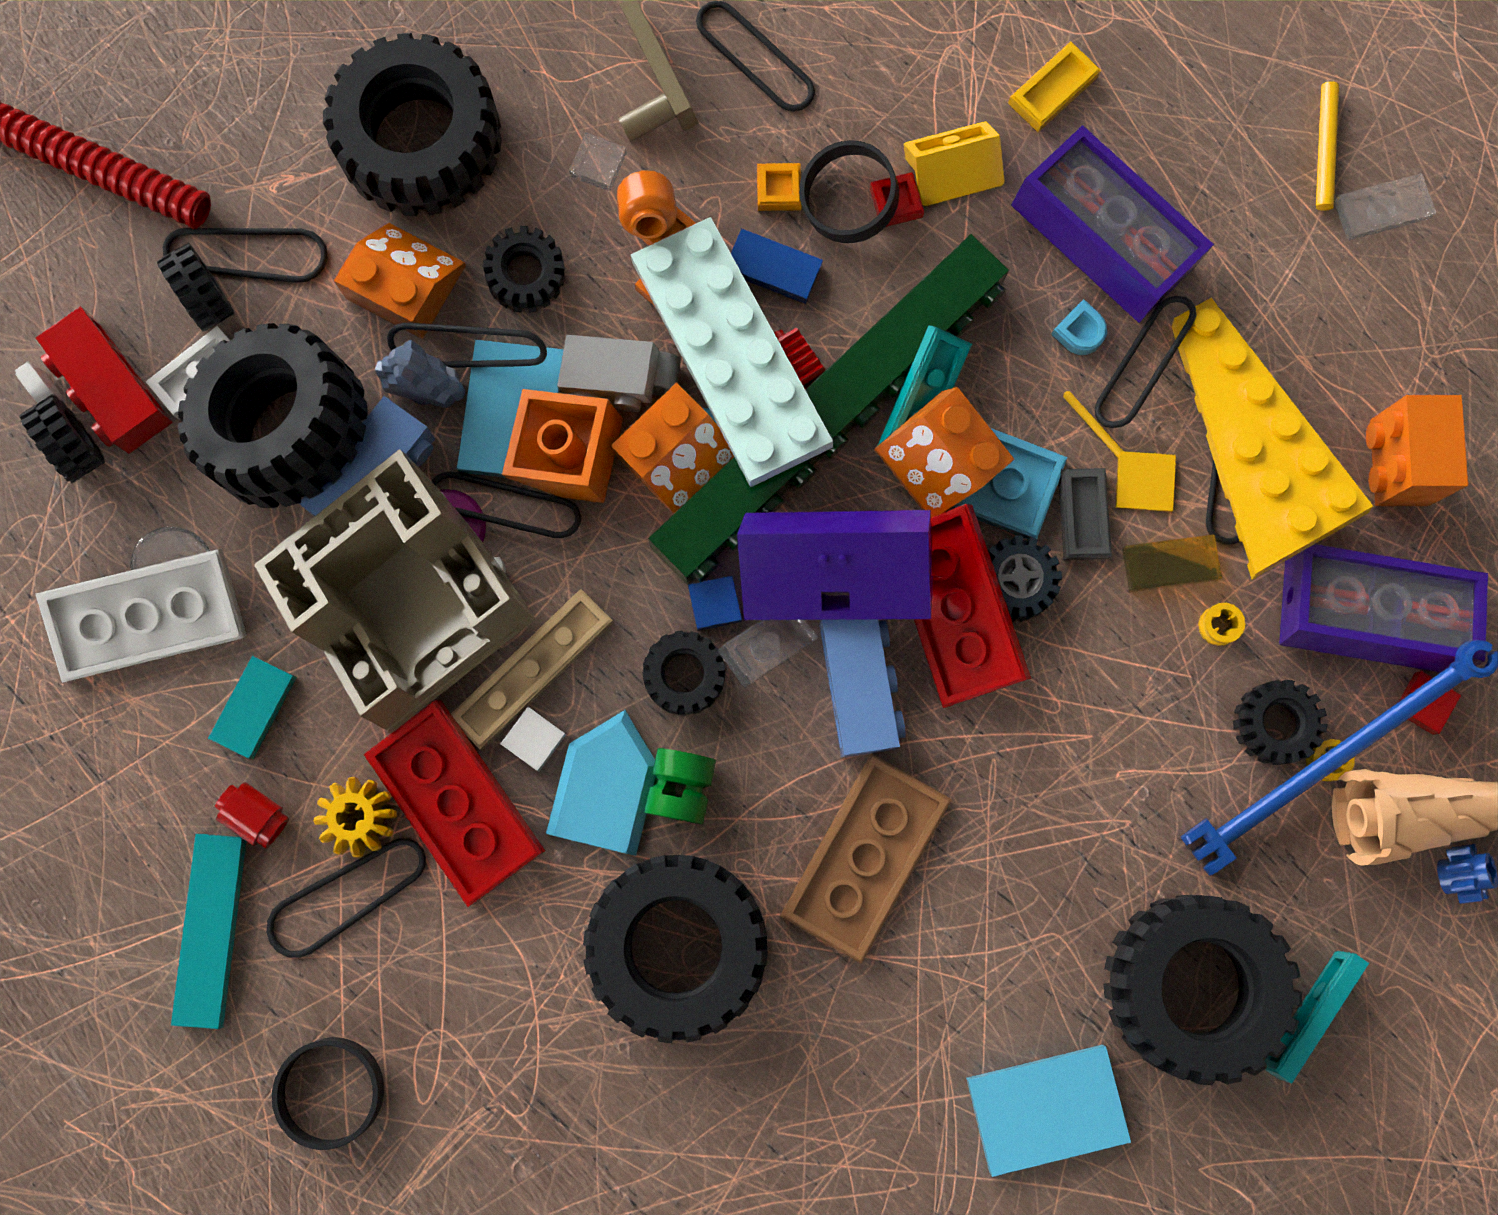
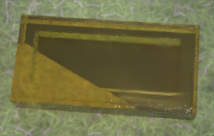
[1122,534,1222,592]

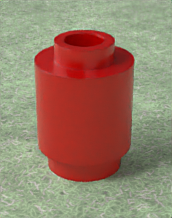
[215,782,289,849]

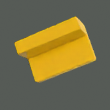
[903,121,1005,206]

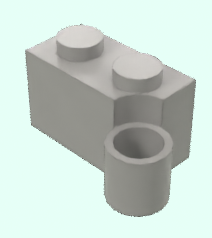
[557,335,681,412]

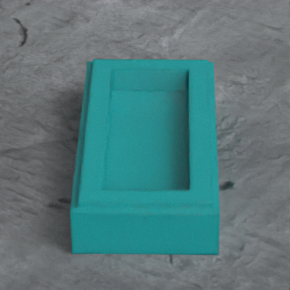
[208,656,297,759]

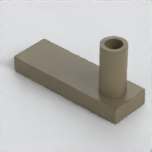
[618,0,699,142]

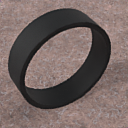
[799,140,899,243]
[272,1037,384,1150]

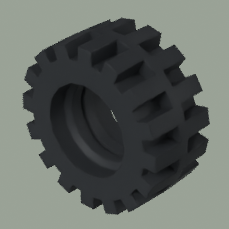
[157,243,235,331]
[642,630,726,716]

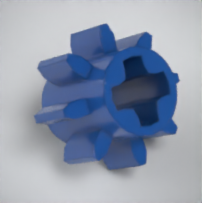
[1437,844,1498,904]

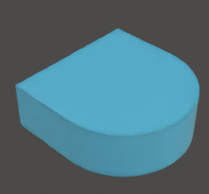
[1051,299,1107,355]

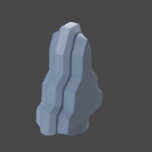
[375,340,465,408]

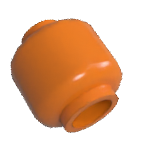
[617,170,677,239]

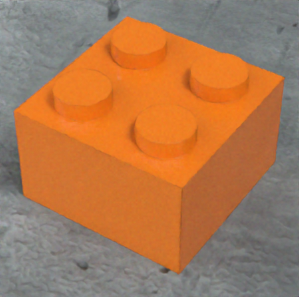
[1366,395,1468,506]

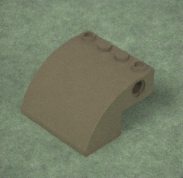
[254,449,536,734]

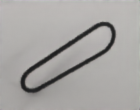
[162,228,328,283]
[387,323,547,368]
[266,838,426,958]

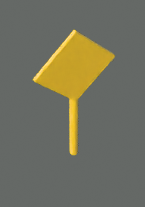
[1063,391,1176,512]

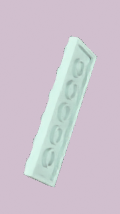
[630,217,833,487]

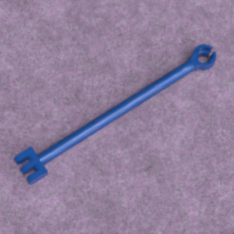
[1180,640,1498,876]

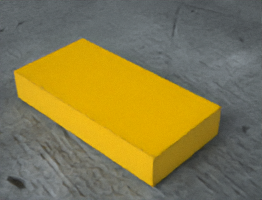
[1008,41,1101,133]

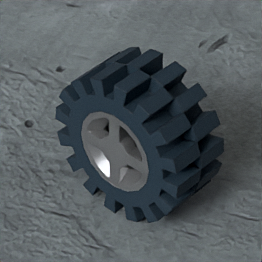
[988,536,1062,622]

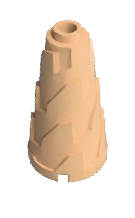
[1332,769,1498,866]

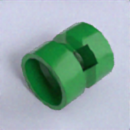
[644,748,716,825]

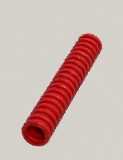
[0,101,211,229]

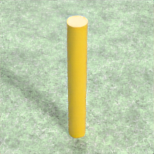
[1316,81,1339,211]

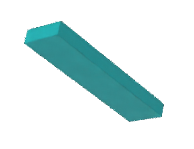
[171,834,247,1029]

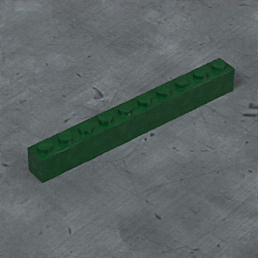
[648,234,1009,585]

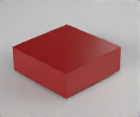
[869,172,924,227]
[1398,671,1461,735]

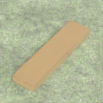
[451,589,614,750]

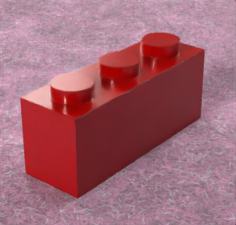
[35,306,173,454]

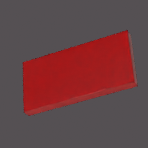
[914,504,1032,708]
[363,700,546,907]

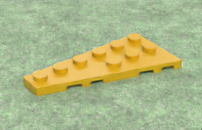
[1171,297,1373,580]

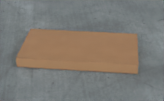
[780,753,952,964]

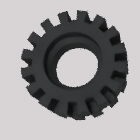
[483,226,565,313]
[19,394,105,483]
[1233,680,1328,765]

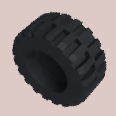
[323,33,502,216]
[178,323,368,508]
[583,855,768,1043]
[1103,895,1303,1086]

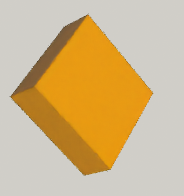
[757,163,801,211]

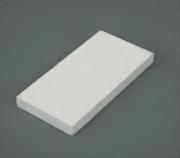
[36,548,247,683]

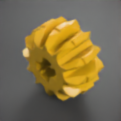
[313,777,397,857]

